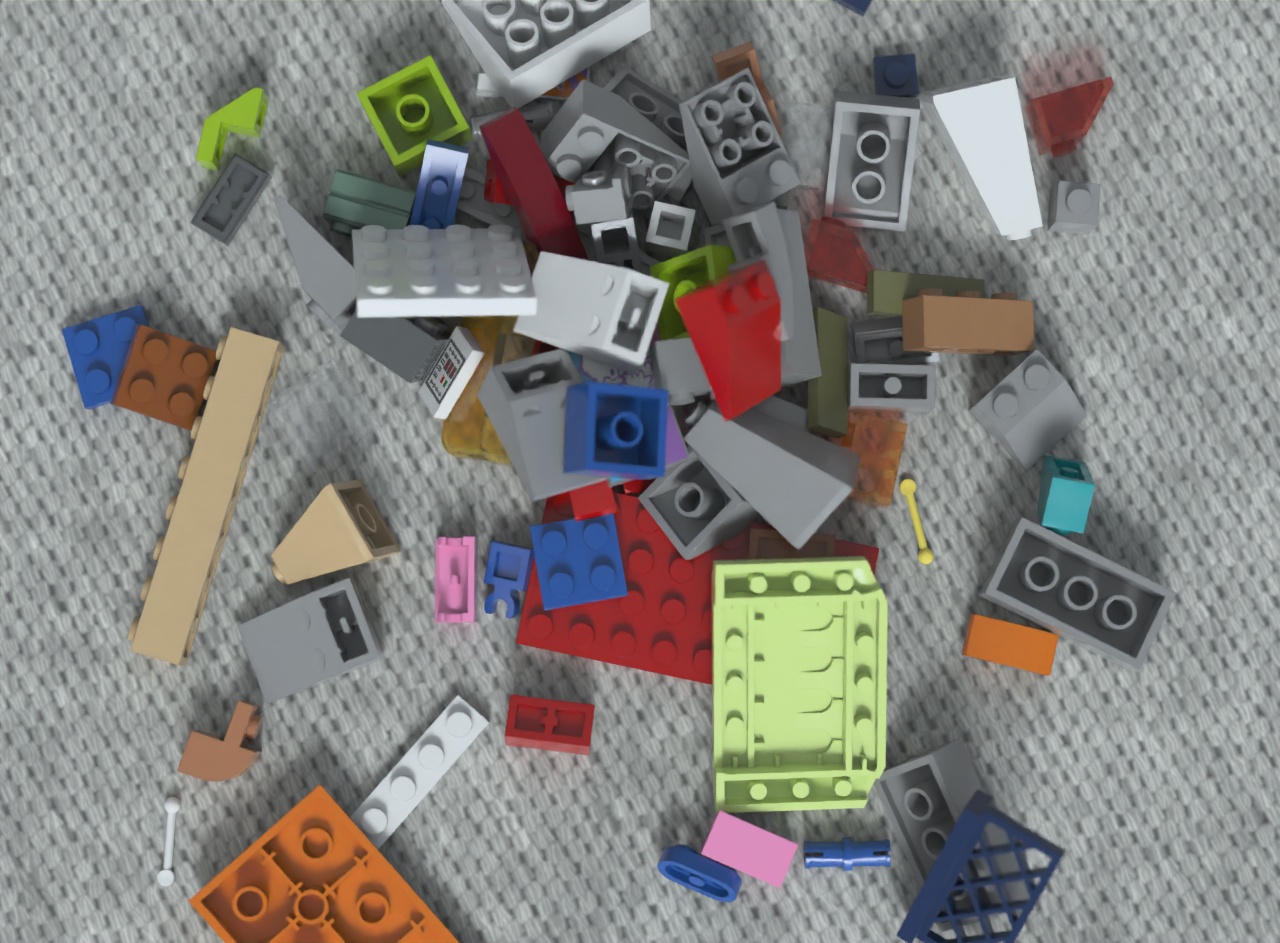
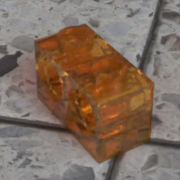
[841,413,908,509]

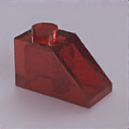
[1025,77,1114,158]
[804,216,875,294]

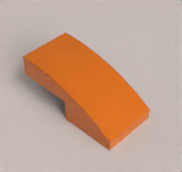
[961,614,1059,676]

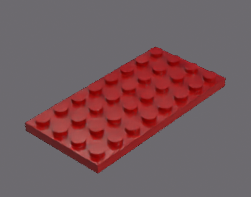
[516,491,880,685]

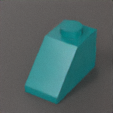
[1037,455,1095,536]

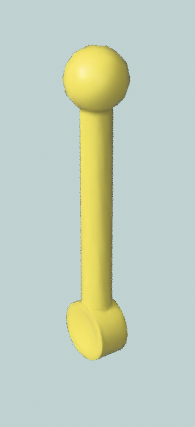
[899,479,934,564]

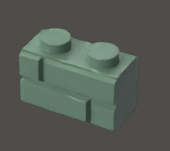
[323,169,416,237]

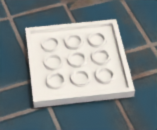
[352,224,536,317]

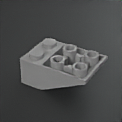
[679,68,801,225]
[541,79,690,215]
[477,349,608,501]
[237,577,385,704]

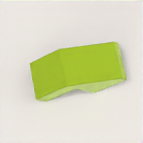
[196,87,269,171]

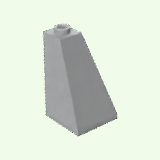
[684,400,861,550]

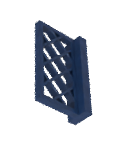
[896,789,1066,943]

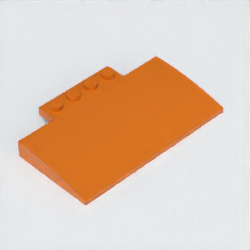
[188,784,460,943]

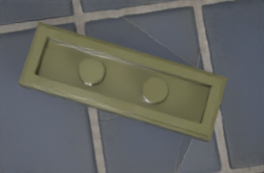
[867,270,984,317]
[808,307,848,438]

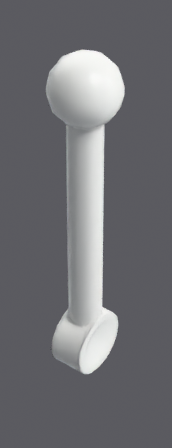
[157,797,181,886]

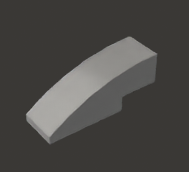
[722,202,794,341]

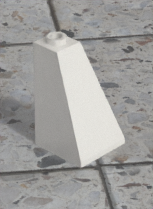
[918,76,1043,240]

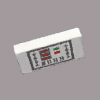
[418,326,485,420]

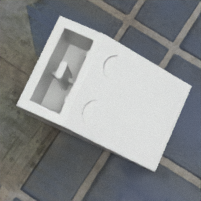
[513,251,669,374]

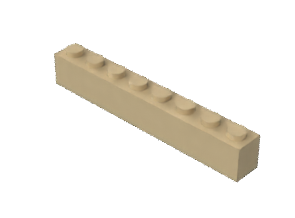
[128,327,285,666]

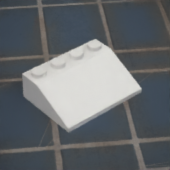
[442,0,651,108]

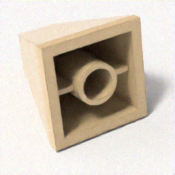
[271,479,401,585]

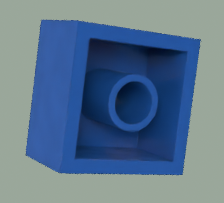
[563,381,668,480]

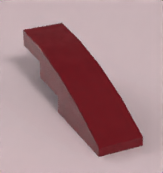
[479,107,589,261]

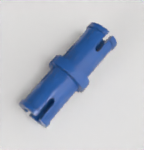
[804,837,891,871]

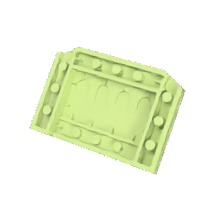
[712,556,888,814]

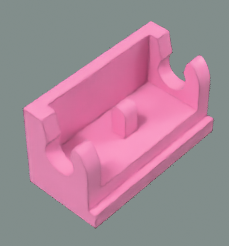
[435,536,478,623]
[701,809,799,888]

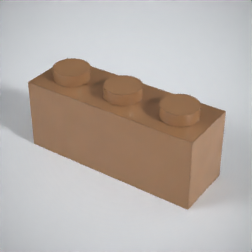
[902,289,1034,356]

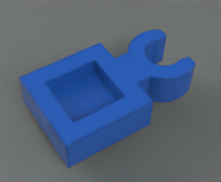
[484,540,535,619]

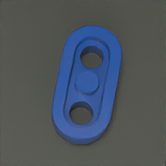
[657,844,742,902]

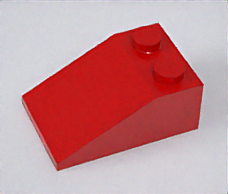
[675,260,781,421]

